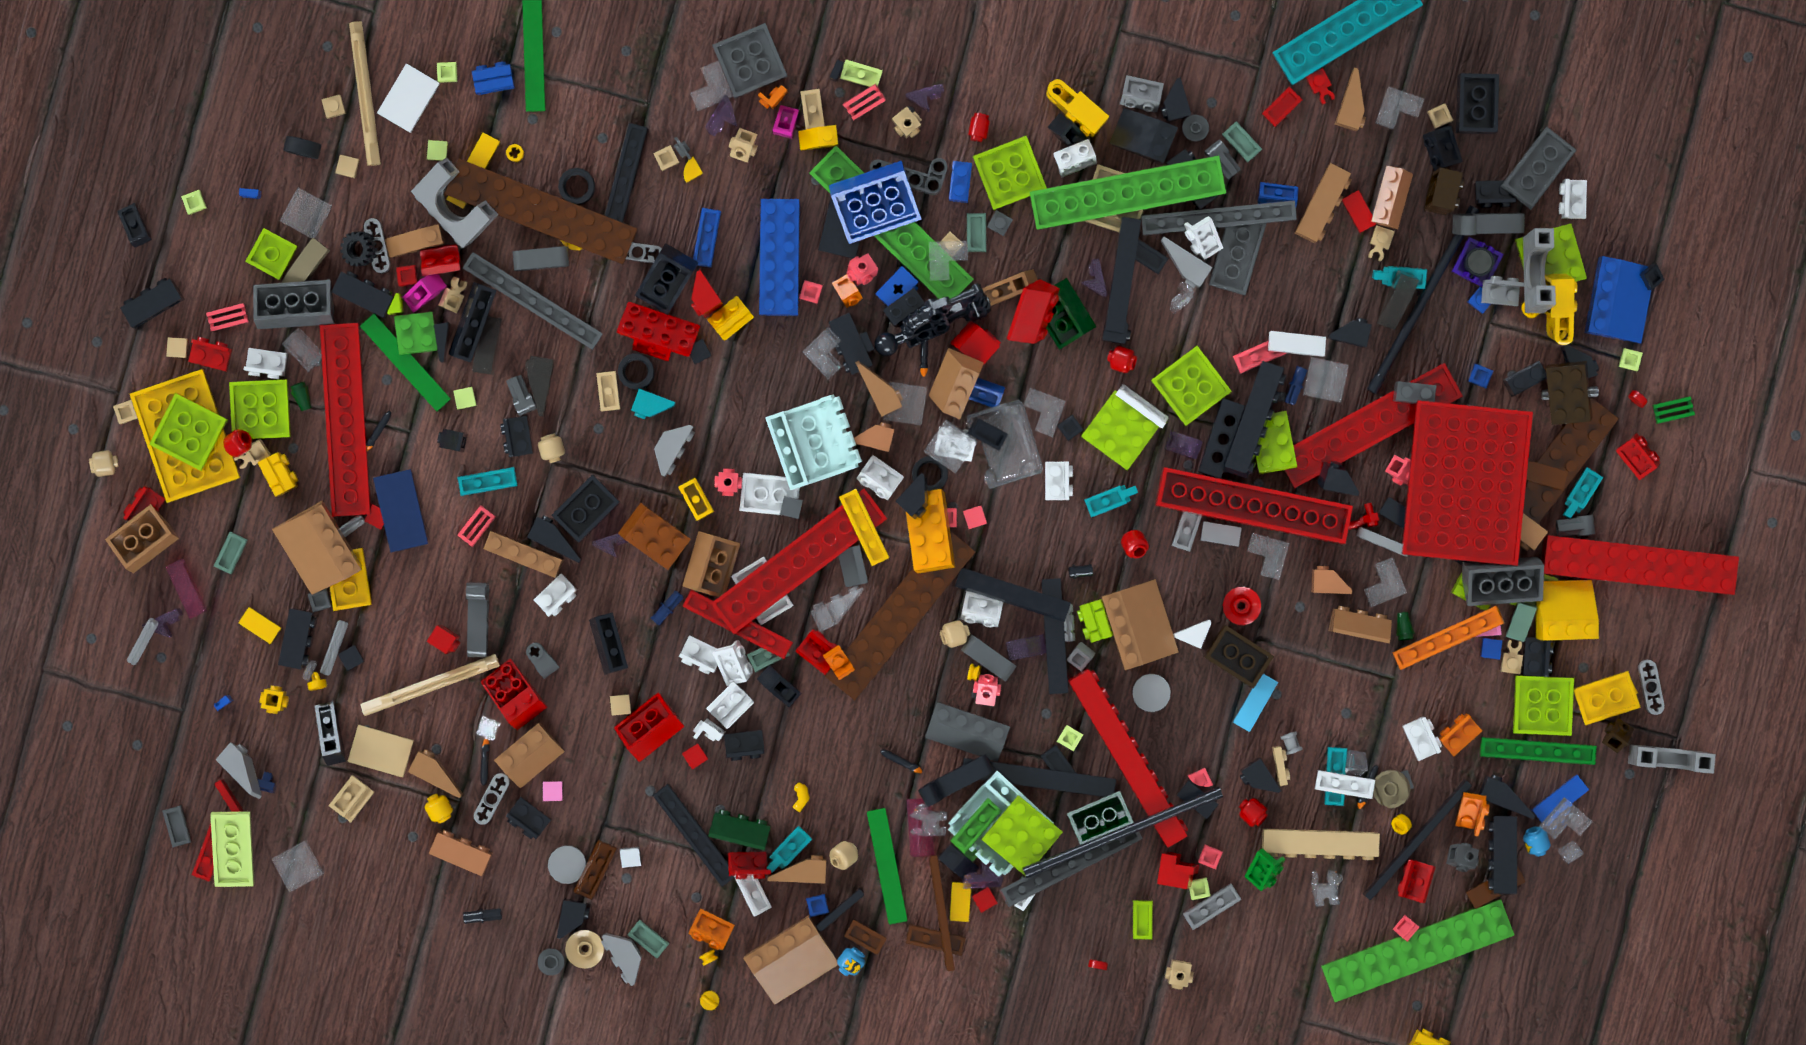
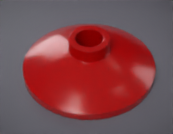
[1223,587,1261,625]

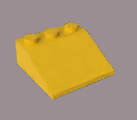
[1536,580,1599,641]

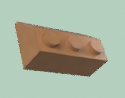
[929,348,984,419]
[105,504,179,573]
[682,531,741,597]
[1328,606,1392,644]
[494,722,565,788]

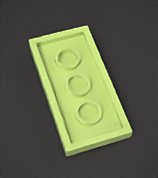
[211,812,254,887]

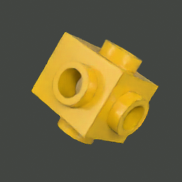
[260,685,289,714]

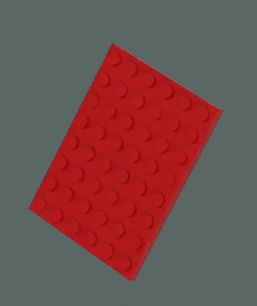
[1402,400,1533,566]

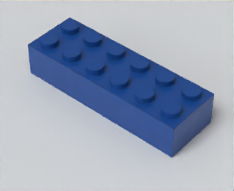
[759,199,800,316]

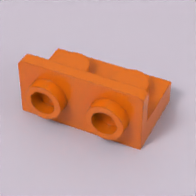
[1439,714,1482,756]
[1455,792,1489,836]
[688,908,735,950]

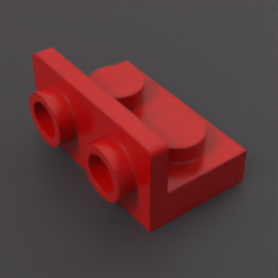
[420,244,461,276]
[188,337,232,372]
[1616,433,1660,480]
[123,486,166,521]
[728,852,771,879]

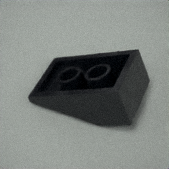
[1109,108,1178,165]
[635,243,699,315]

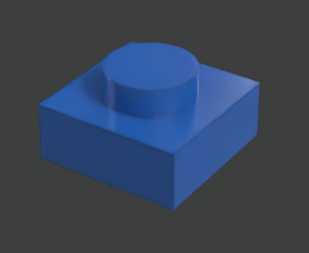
[1467,287,1490,314]

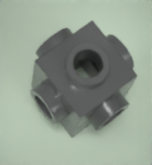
[1446,843,1479,872]

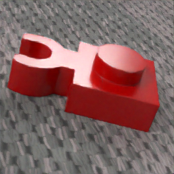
[1305,68,1335,105]

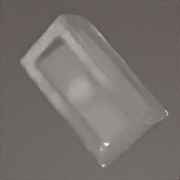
[282,329,322,372]

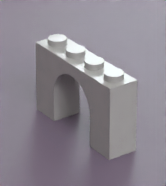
[411,158,498,248]
[1523,228,1556,313]
[1628,744,1716,774]

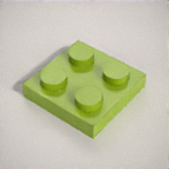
[245,228,298,280]

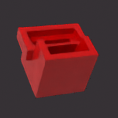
[950,321,1001,365]
[1157,851,1199,889]

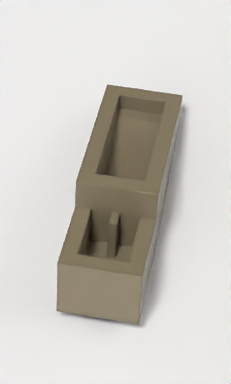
[281,238,330,283]

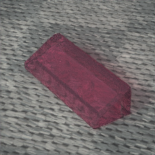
[166,559,207,619]
[907,798,934,857]

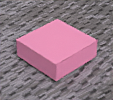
[543,781,563,801]

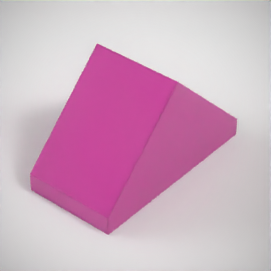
[773,105,799,139]

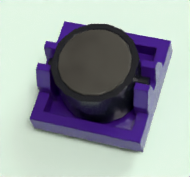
[1451,237,1504,287]

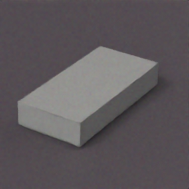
[1200,522,1241,547]

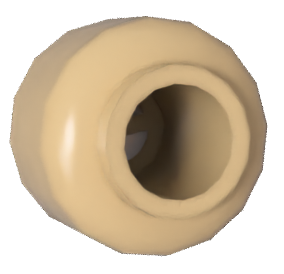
[538,434,565,463]
[89,450,119,477]
[940,620,970,648]
[829,841,858,870]

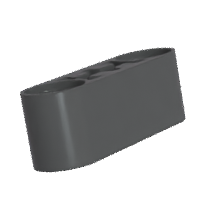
[512,246,569,271]
[961,634,1017,682]

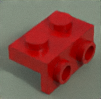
[795,629,837,675]
[1398,859,1435,903]

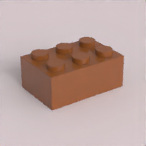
[618,503,691,570]

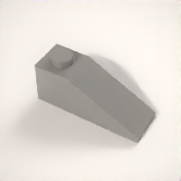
[1161,237,1212,289]
[216,742,262,799]

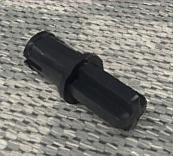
[463,908,502,924]

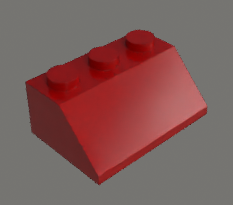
[691,270,724,318]
[1007,279,1060,344]
[614,692,685,762]

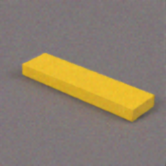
[446,133,500,209]
[839,489,889,566]

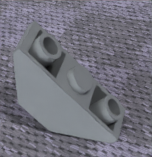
[654,425,695,477]
[601,933,642,986]

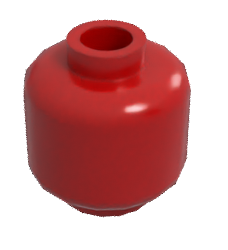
[1107,346,1137,373]
[223,429,252,457]
[1121,530,1149,558]
[1239,798,1268,827]

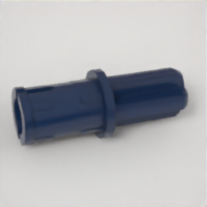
[1285,366,1308,405]
[651,591,683,626]

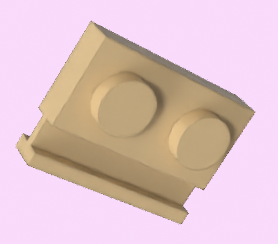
[329,775,375,823]

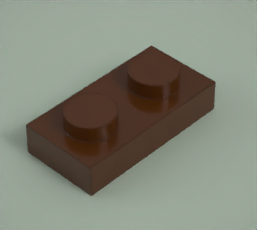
[844,919,887,955]

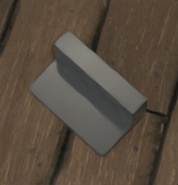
[839,545,868,587]

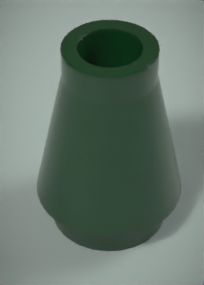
[290,381,312,411]
[1396,612,1415,641]

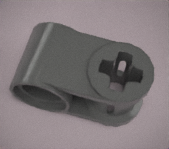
[526,642,560,679]

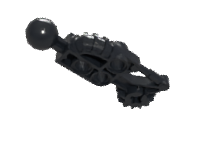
[875,283,991,356]

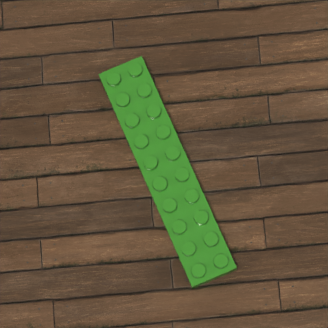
[809,146,974,299]
[1030,156,1226,230]
[1321,899,1514,1002]

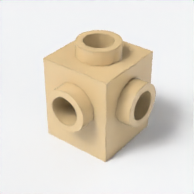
[892,107,922,138]
[729,128,758,163]
[1165,959,1194,989]

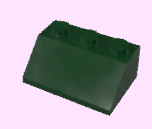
[1046,278,1097,350]
[1067,791,1134,845]
[708,809,771,851]

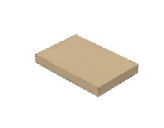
[348,725,414,777]

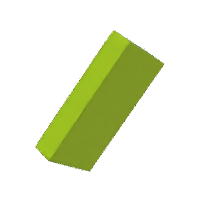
[1133,900,1153,939]

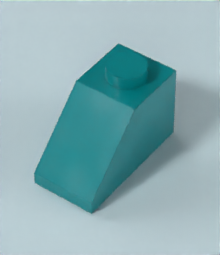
[631,389,676,420]

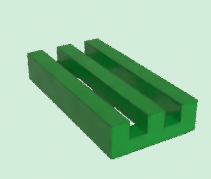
[1652,396,1695,424]

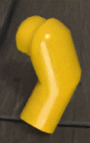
[793,783,810,812]

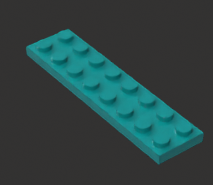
[1272,0,1423,85]

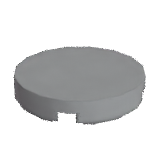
[1132,674,1171,712]
[548,846,586,884]

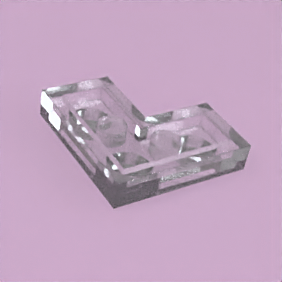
[690,61,733,111]
[1375,86,1424,129]
[929,241,968,281]
[803,327,843,380]
[1023,388,1066,437]
[1247,533,1289,580]
[1364,557,1407,607]
[1539,797,1593,839]

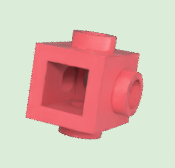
[847,253,878,286]
[1385,455,1411,486]
[715,469,742,496]
[973,674,1001,706]

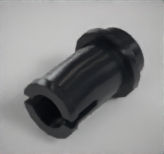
[1068,564,1093,579]

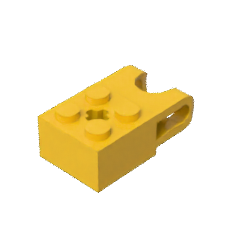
[1046,79,1109,138]
[1544,274,1577,345]

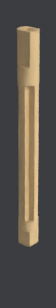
[349,21,381,166]
[360,654,500,716]

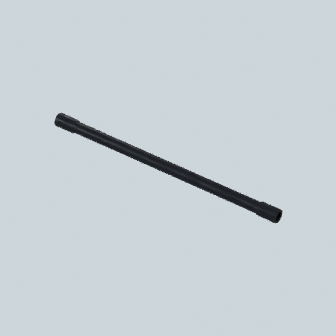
[1367,205,1480,395]
[1022,787,1223,878]

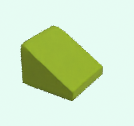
[387,293,404,315]

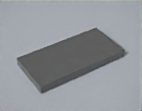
[1501,127,1576,210]
[1208,223,1267,296]

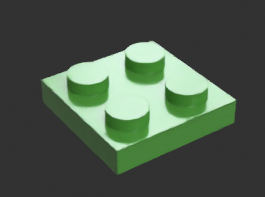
[394,312,437,355]

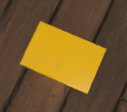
[330,548,372,611]
[1574,671,1641,725]

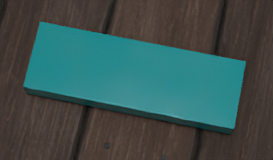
[457,467,518,496]
[1324,747,1347,806]

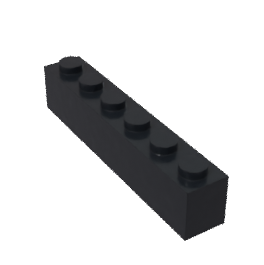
[1225,361,1287,478]

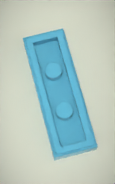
[1233,674,1278,732]

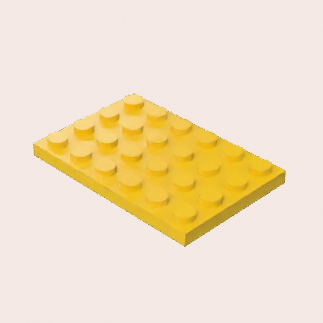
[130,369,241,503]

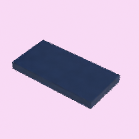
[373,469,428,553]

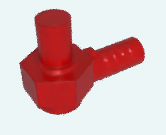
[1349,503,1380,530]

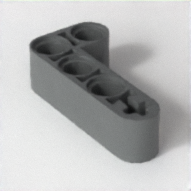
[870,158,947,195]
[1452,213,1525,235]
[466,582,489,657]

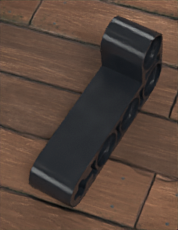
[918,753,995,807]

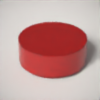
[1628,390,1647,408]
[1088,959,1108,970]

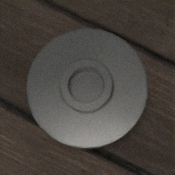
[1182,114,1209,142]
[674,137,692,160]
[538,948,565,976]

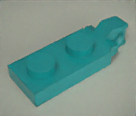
[1372,266,1427,289]
[1563,467,1603,519]
[1084,485,1138,517]
[767,826,812,873]

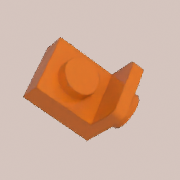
[758,85,788,109]
[832,274,863,308]
[823,645,855,680]

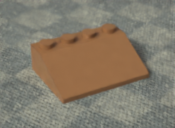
[272,500,362,594]
[1101,579,1179,670]
[743,915,838,1005]

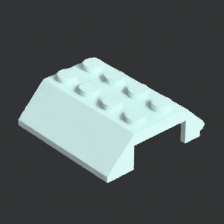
[765,394,862,490]
[948,771,1054,877]

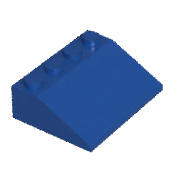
[829,161,921,244]
[1584,256,1651,344]

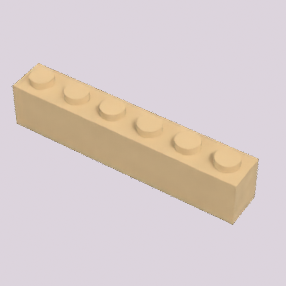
[1262,828,1380,860]

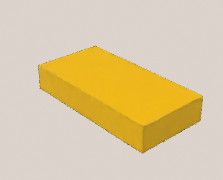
[239,607,281,644]
[950,882,971,922]

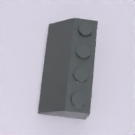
[253,280,334,329]
[1462,557,1544,606]
[925,702,1010,762]

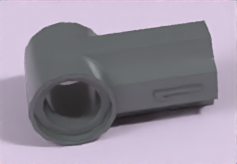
[1204,139,1241,179]
[506,375,537,416]
[1556,515,1596,537]

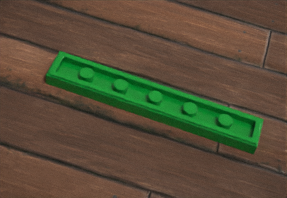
[522,0,546,112]
[360,314,451,412]
[1480,737,1597,765]
[867,808,908,925]

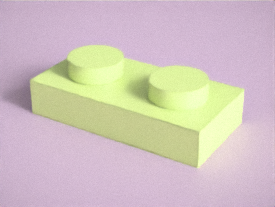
[840,60,882,87]

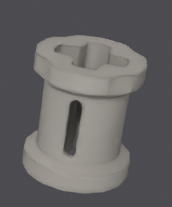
[1281,731,1303,755]

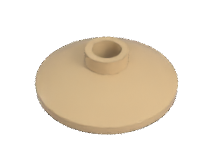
[565,930,604,969]

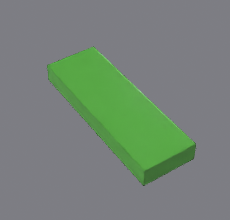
[950,798,1002,854]

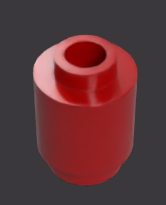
[968,113,990,142]

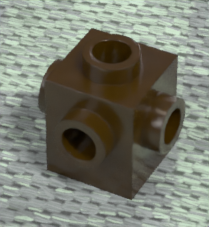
[1602,718,1634,753]

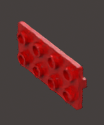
[617,302,700,362]

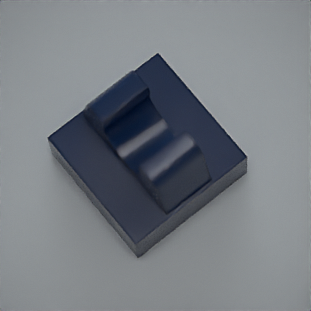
[257,772,277,794]

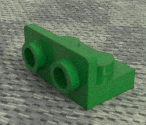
[1244,848,1285,891]

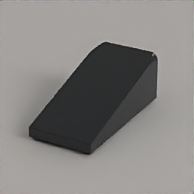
[117,203,152,248]
[434,322,450,363]

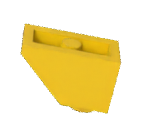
[798,125,838,151]

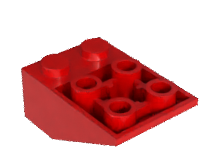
[480,658,547,731]

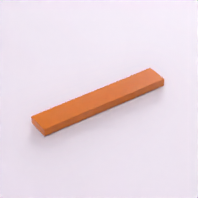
[1392,606,1505,670]

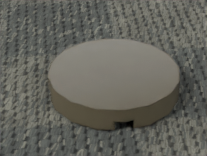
[1373,769,1411,808]

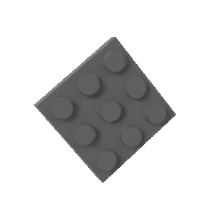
[712,23,788,99]

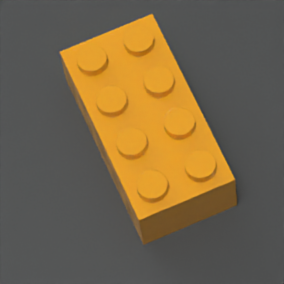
[906,489,955,573]

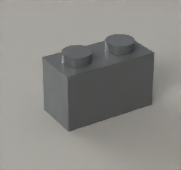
[1393,381,1436,404]

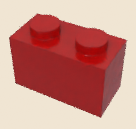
[426,625,461,654]

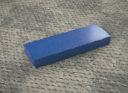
[693,208,721,268]
[1531,774,1589,825]

